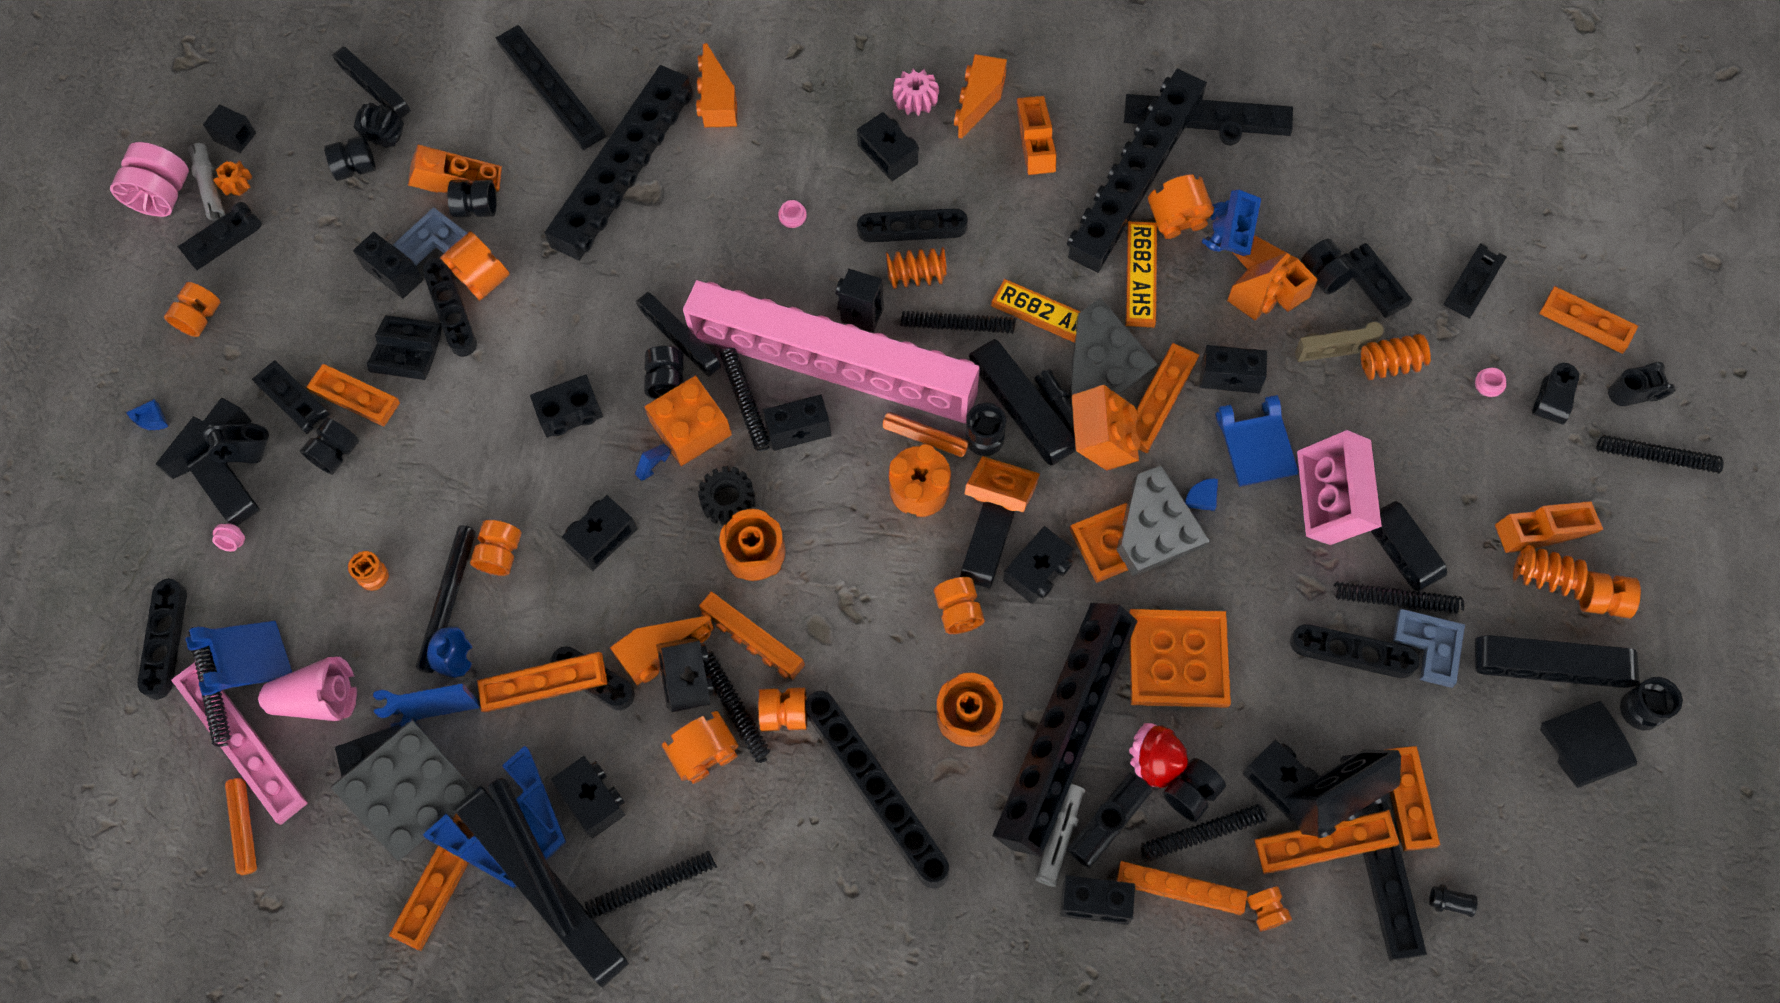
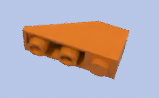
[696,43,738,128]
[954,54,1007,138]
[408,144,502,193]
[1232,235,1318,312]
[1227,253,1291,321]
[610,615,714,686]

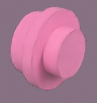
[778,200,807,228]
[1475,368,1507,397]
[212,524,245,552]

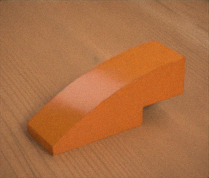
[1017,96,1056,175]
[1495,501,1603,553]

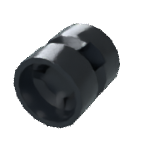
[324,135,376,181]
[447,180,497,217]
[1301,239,1356,294]
[644,346,684,400]
[966,402,1006,456]
[300,418,359,475]
[1620,677,1683,731]
[1162,758,1226,822]

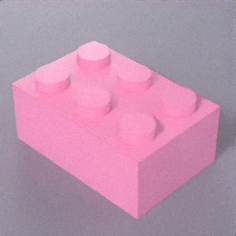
[1297,430,1382,545]

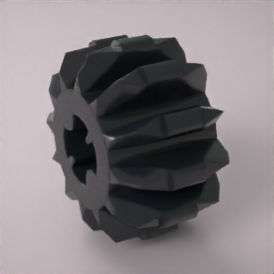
[353,103,404,148]

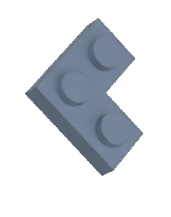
[393,207,467,266]
[1392,609,1465,688]

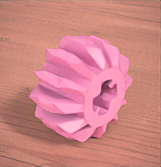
[892,68,939,117]

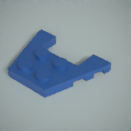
[422,746,567,889]

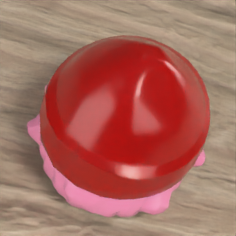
[1129,723,1188,788]

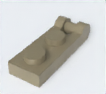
[1295,322,1384,362]

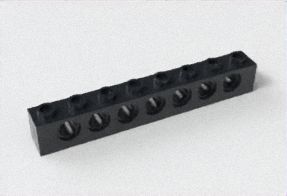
[544,65,693,261]
[1067,68,1207,273]
[992,603,1137,857]

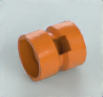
[164,282,221,337]
[470,520,522,576]
[1579,571,1641,619]
[934,577,985,634]
[758,687,808,731]

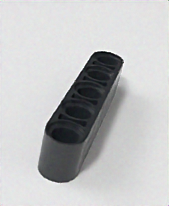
[968,339,1076,466]
[1474,635,1640,688]

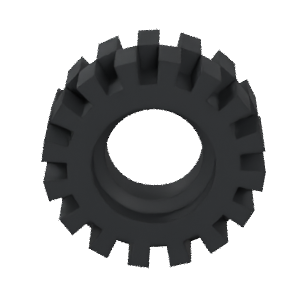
[698,466,756,526]

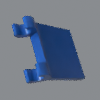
[1215,395,1299,487]
[185,621,292,696]
[373,683,480,727]

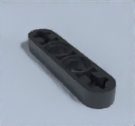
[332,46,411,119]
[857,208,968,242]
[423,258,477,357]
[636,292,721,377]
[137,578,187,700]
[1290,624,1419,678]

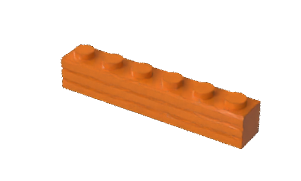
[699,591,805,680]
[1116,861,1248,916]

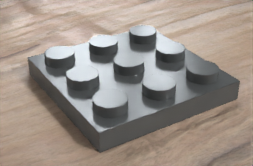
[331,719,475,862]

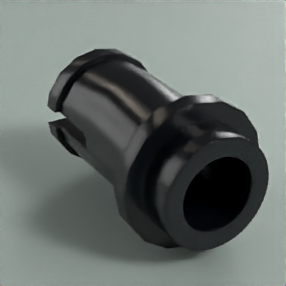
[1429,884,1478,917]

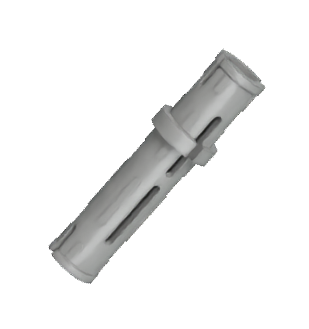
[188,143,225,221]
[1035,784,1085,887]

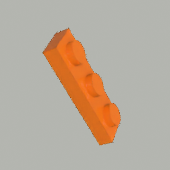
[1539,286,1638,354]
[306,364,400,427]
[1384,746,1440,851]

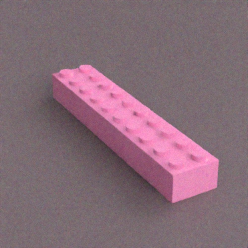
[683,280,979,424]

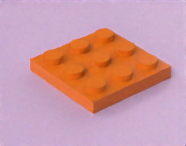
[1129,609,1231,708]

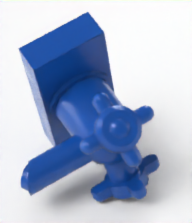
[1202,190,1261,256]

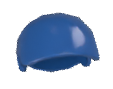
[427,626,472,678]

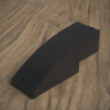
[156,398,252,479]

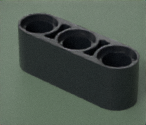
[186,450,260,526]
[1371,501,1447,591]
[960,502,1015,589]

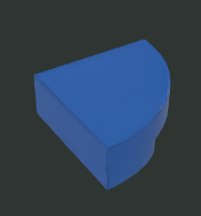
[126,399,168,430]
[635,443,671,481]
[1185,479,1218,511]

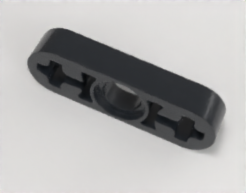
[551,646,634,710]

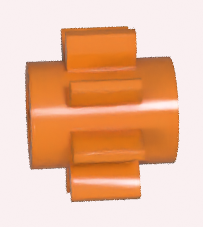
[213,161,253,196]

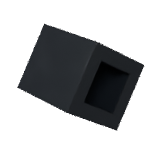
[203,104,256,153]

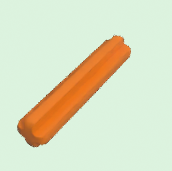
[883,412,969,457]
[225,778,257,875]

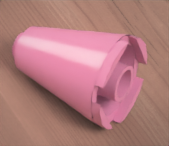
[258,657,357,721]

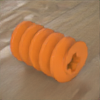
[886,247,946,289]
[1361,334,1431,380]
[1513,545,1589,600]

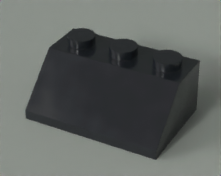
[1284,749,1401,838]

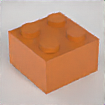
[644,375,732,466]
[1072,385,1140,471]

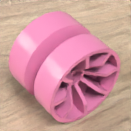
[110,142,189,217]

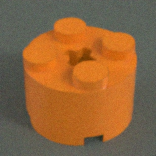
[1148,175,1214,239]
[440,231,510,301]
[889,444,951,517]
[719,509,786,581]
[936,673,1003,747]
[661,711,739,784]

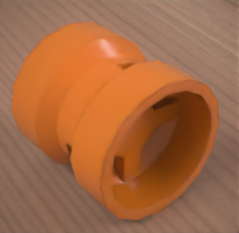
[348,551,389,591]
[1247,886,1293,932]

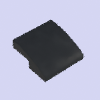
[367,315,442,380]
[1540,701,1638,788]

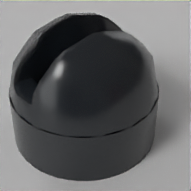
[1219,121,1243,146]

